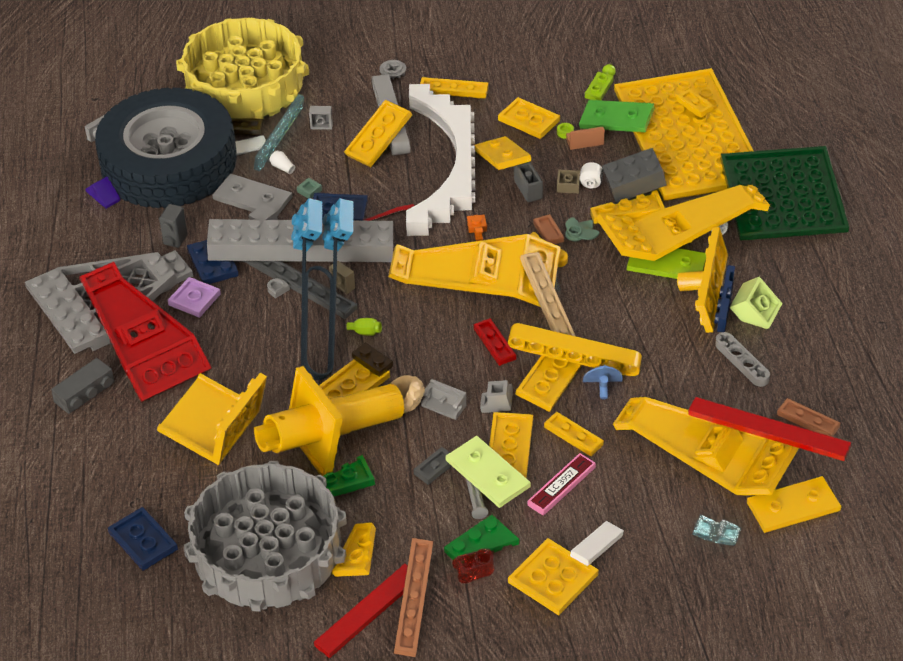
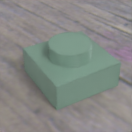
[297,178,322,199]

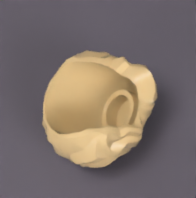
[391,375,425,413]

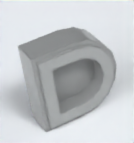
[267,278,290,299]

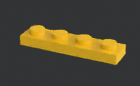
[420,77,489,98]

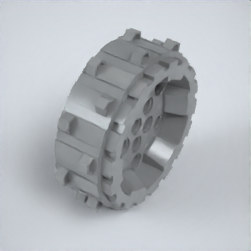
[184,461,347,612]

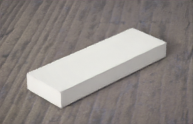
[570,521,624,566]

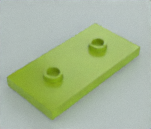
[627,248,706,279]

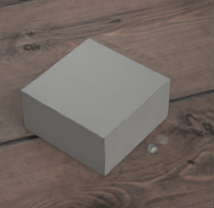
[309,106,333,130]

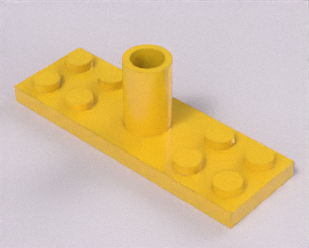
[677,227,728,333]

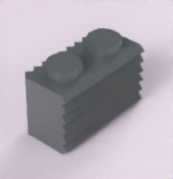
[514,161,543,202]
[159,204,188,248]

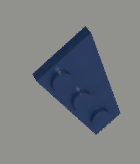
[714,265,735,332]

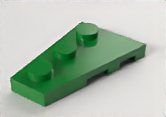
[323,455,375,497]
[444,515,519,565]

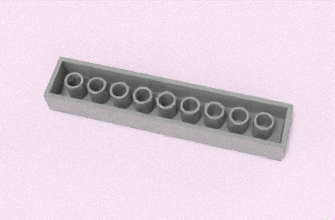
[207,219,393,262]

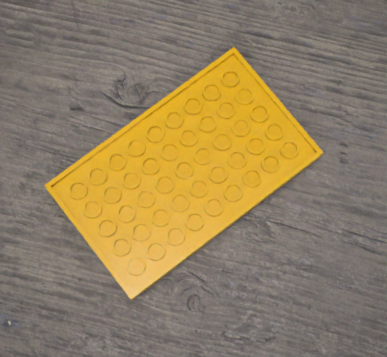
[614,68,753,201]

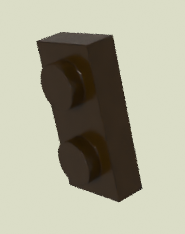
[231,118,263,136]
[352,342,393,377]

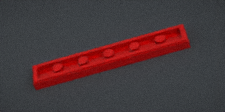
[314,564,408,658]

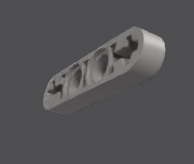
[715,332,770,387]

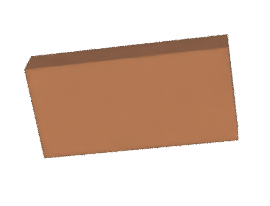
[533,214,564,244]

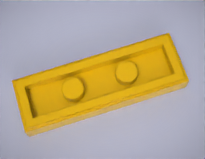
[544,412,604,456]

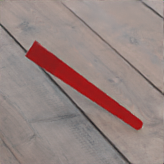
[364,204,414,221]

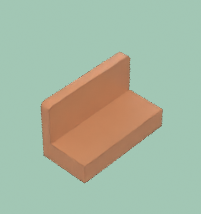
[566,127,605,150]

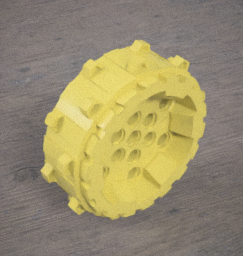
[176,18,309,119]

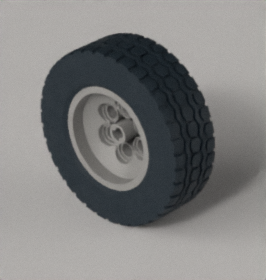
[95,88,237,208]

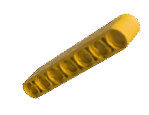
[508,323,642,376]

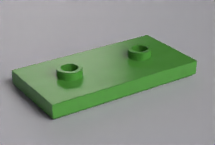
[579,100,655,132]

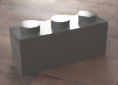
[51,358,114,414]

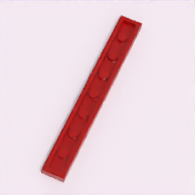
[688,397,851,461]

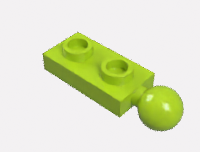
[585,64,616,101]

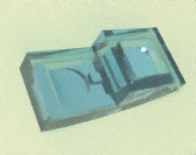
[692,514,741,546]

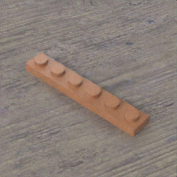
[394,538,433,657]

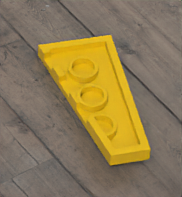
[590,190,665,224]

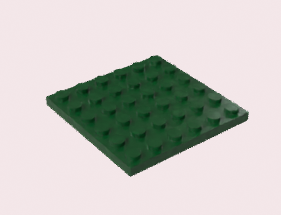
[720,146,849,240]

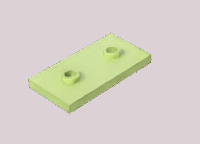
[446,436,531,508]

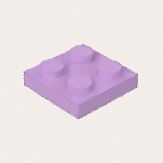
[168,277,221,318]

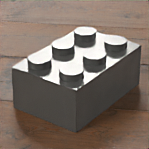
[602,148,667,203]

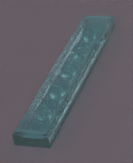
[254,94,304,171]

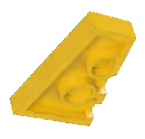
[332,523,376,577]

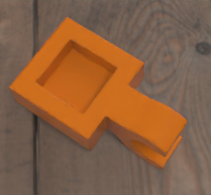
[467,214,487,241]

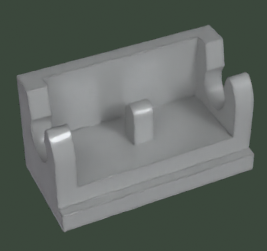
[421,379,467,420]

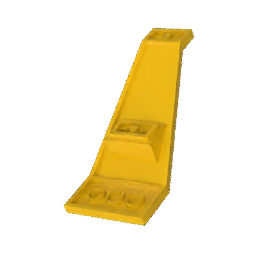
[613,397,799,495]

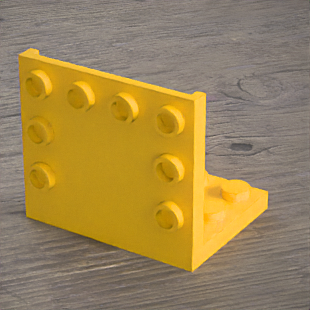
[157,373,267,465]

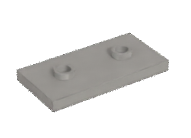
[213,173,293,216]

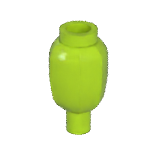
[346,318,382,336]

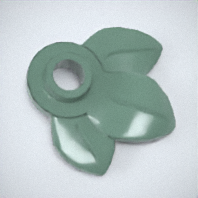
[565,217,600,242]

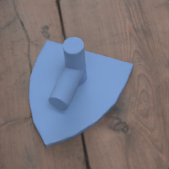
[583,365,623,399]

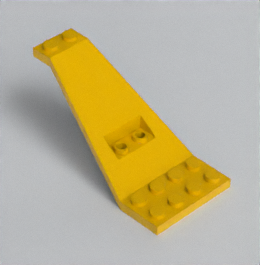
[597,185,770,261]
[388,234,560,307]

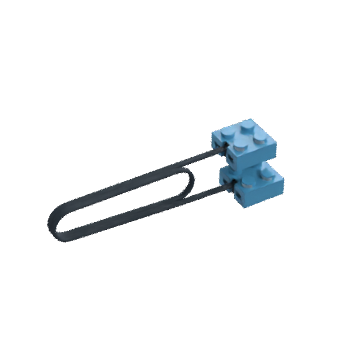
[291,198,353,380]

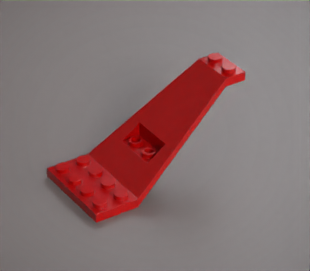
[79,262,211,403]

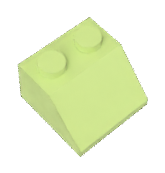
[729,276,782,329]

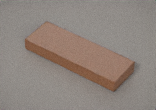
[777,398,840,437]

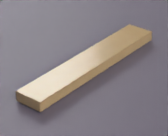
[520,252,575,336]

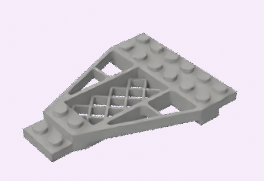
[25,250,193,354]

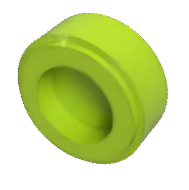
[557,123,574,139]

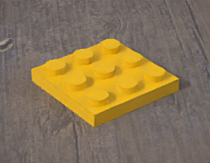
[508,538,599,615]

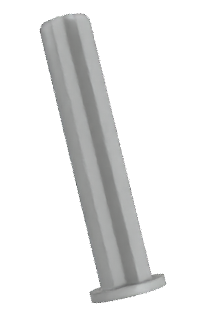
[466,479,488,519]

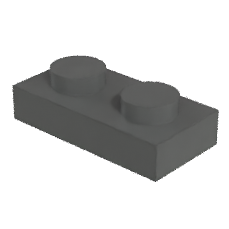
[414,447,452,485]

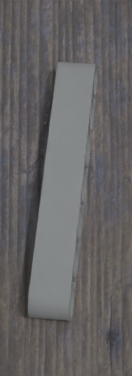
[372,74,410,156]

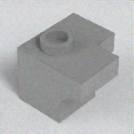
[480,380,513,413]

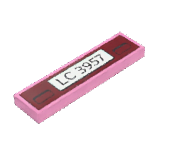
[528,453,596,516]

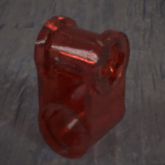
[452,549,495,583]

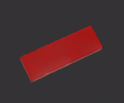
[473,318,516,366]

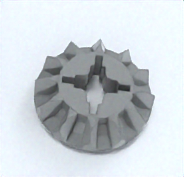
[380,60,406,80]

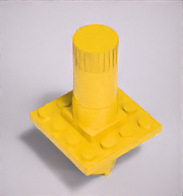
[254,366,405,476]

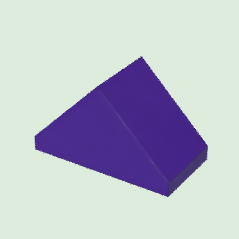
[85,177,121,209]

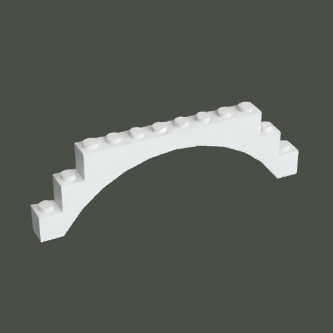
[406,84,475,236]

